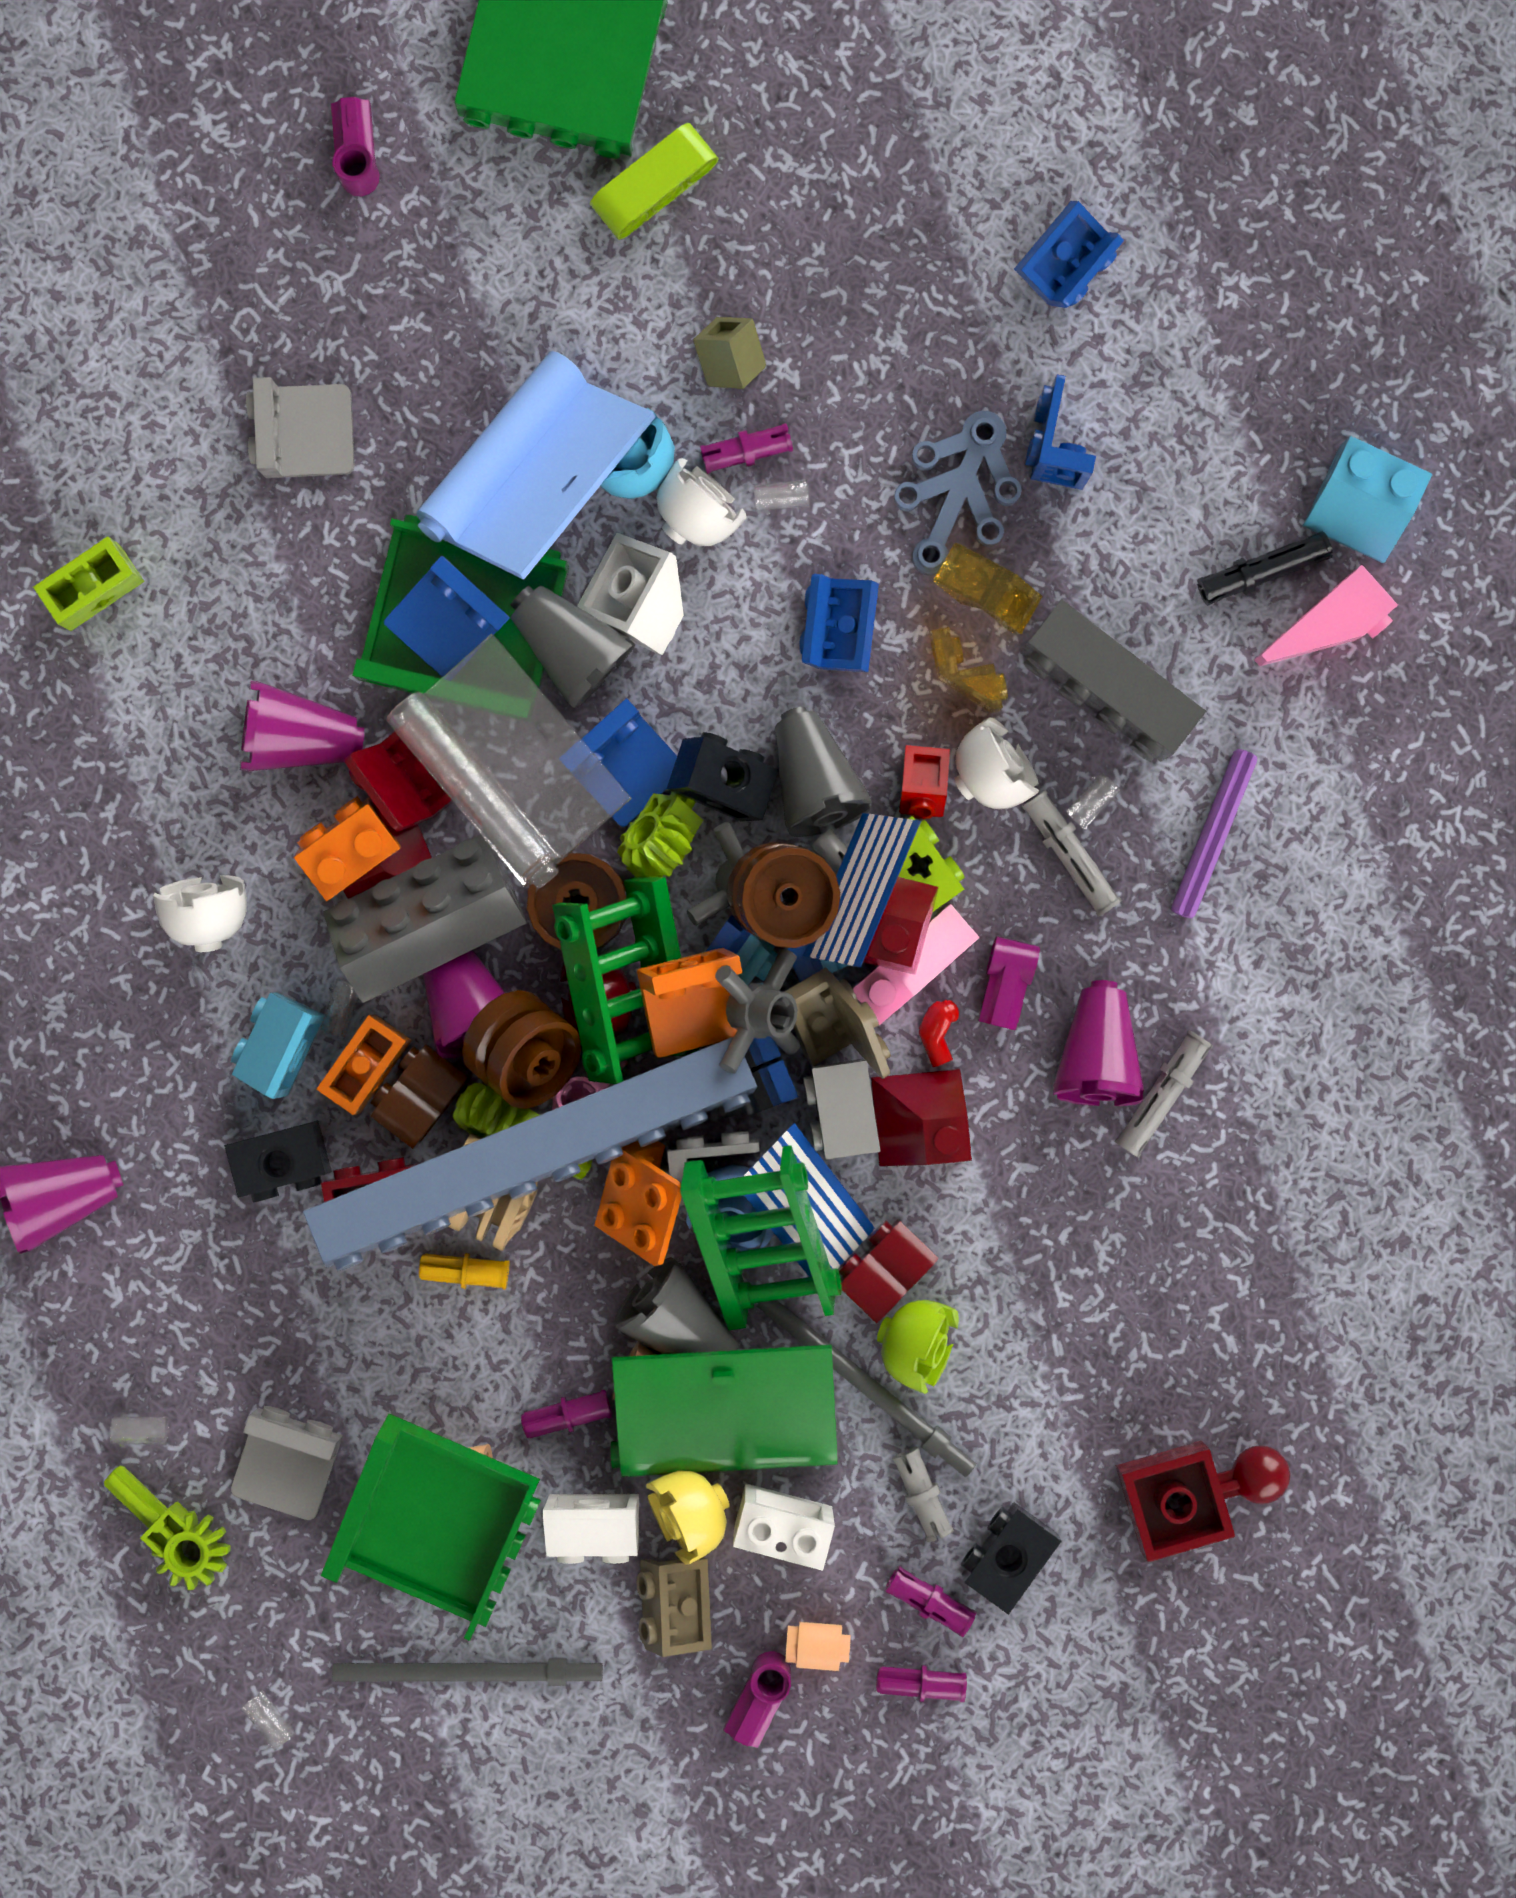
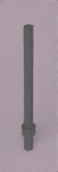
[757,1300,977,1477]
[332,1658,603,1686]

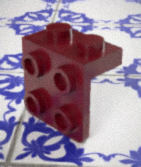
[345,715,471,832]

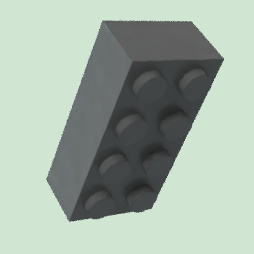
[1020,599,1207,762]
[323,832,527,1003]

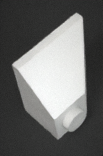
[577,533,684,655]

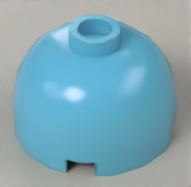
[600,408,675,499]

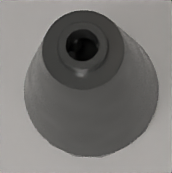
[510,585,636,709]
[775,707,872,837]
[614,1257,739,1354]

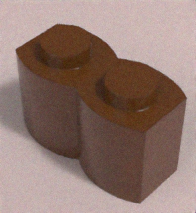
[370,1044,471,1149]

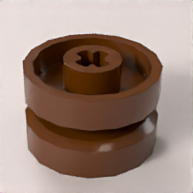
[727,842,841,948]
[527,853,627,949]
[462,990,582,1109]

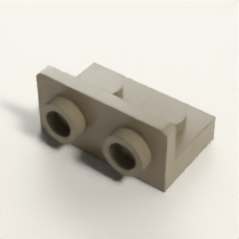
[636,1557,712,1657]

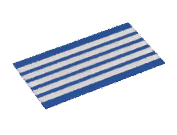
[803,813,921,968]
[744,1123,875,1277]

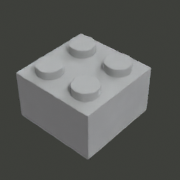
[803,1059,880,1160]

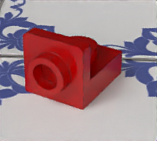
[899,745,950,819]

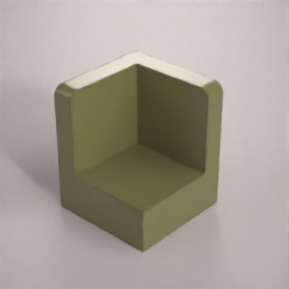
[693,317,766,389]

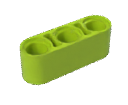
[590,123,719,240]

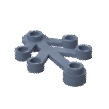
[894,411,1022,576]

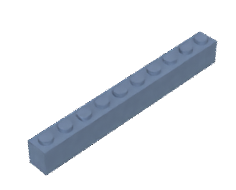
[303,1037,757,1271]

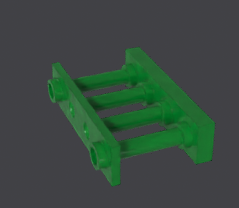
[552,876,700,1084]
[680,1145,842,1330]

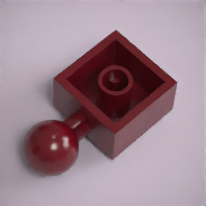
[1115,1441,1290,1562]

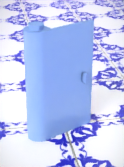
[417,351,655,580]

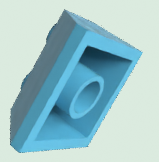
[1303,436,1432,563]
[231,992,326,1099]

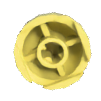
[646,1471,730,1565]

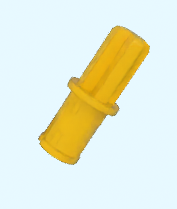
[419,1253,510,1290]

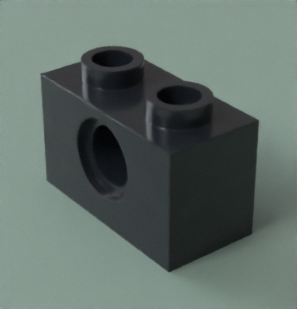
[667,732,779,822]
[224,1120,332,1203]
[961,1502,1062,1615]

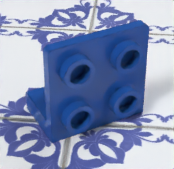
[1025,374,1096,490]
[384,556,510,681]
[560,698,677,828]

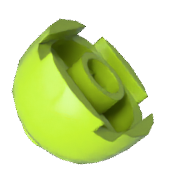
[877,1300,959,1394]

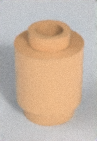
[785,1622,850,1671]

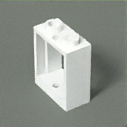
[733,1483,835,1571]

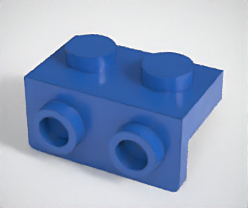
[1014,201,1124,308]
[799,574,879,672]

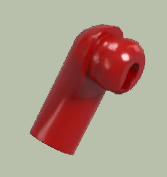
[919,1000,959,1068]

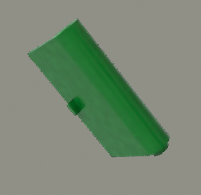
[611,1345,838,1477]

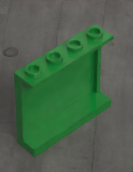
[454,0,668,159]
[352,515,569,722]
[321,1414,541,1641]

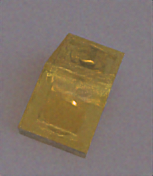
[933,543,1043,635]
[929,627,1008,714]

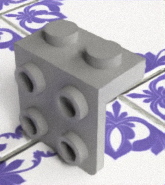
[246,377,355,478]
[661,1131,760,1206]
[231,1406,343,1520]

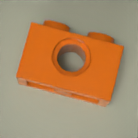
[316,1014,412,1115]

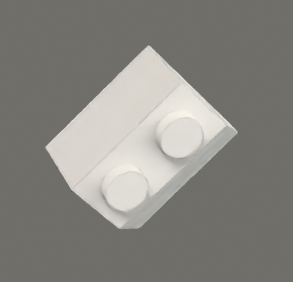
[543,1494,639,1564]

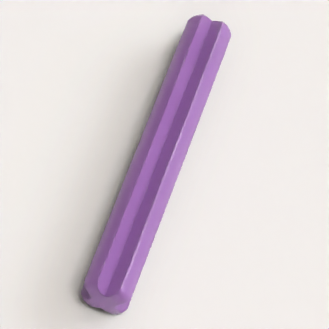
[1171,749,1257,918]

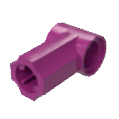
[331,97,380,197]
[978,936,1040,1031]
[723,1651,791,1748]

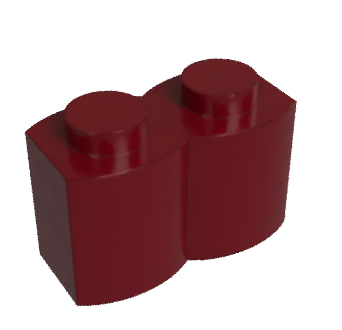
[838,1219,939,1324]

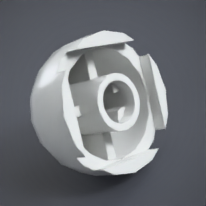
[656,458,747,546]
[955,717,1039,809]
[153,875,247,952]

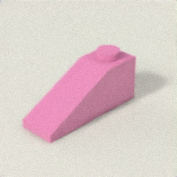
[1254,565,1398,666]
[852,904,980,1025]

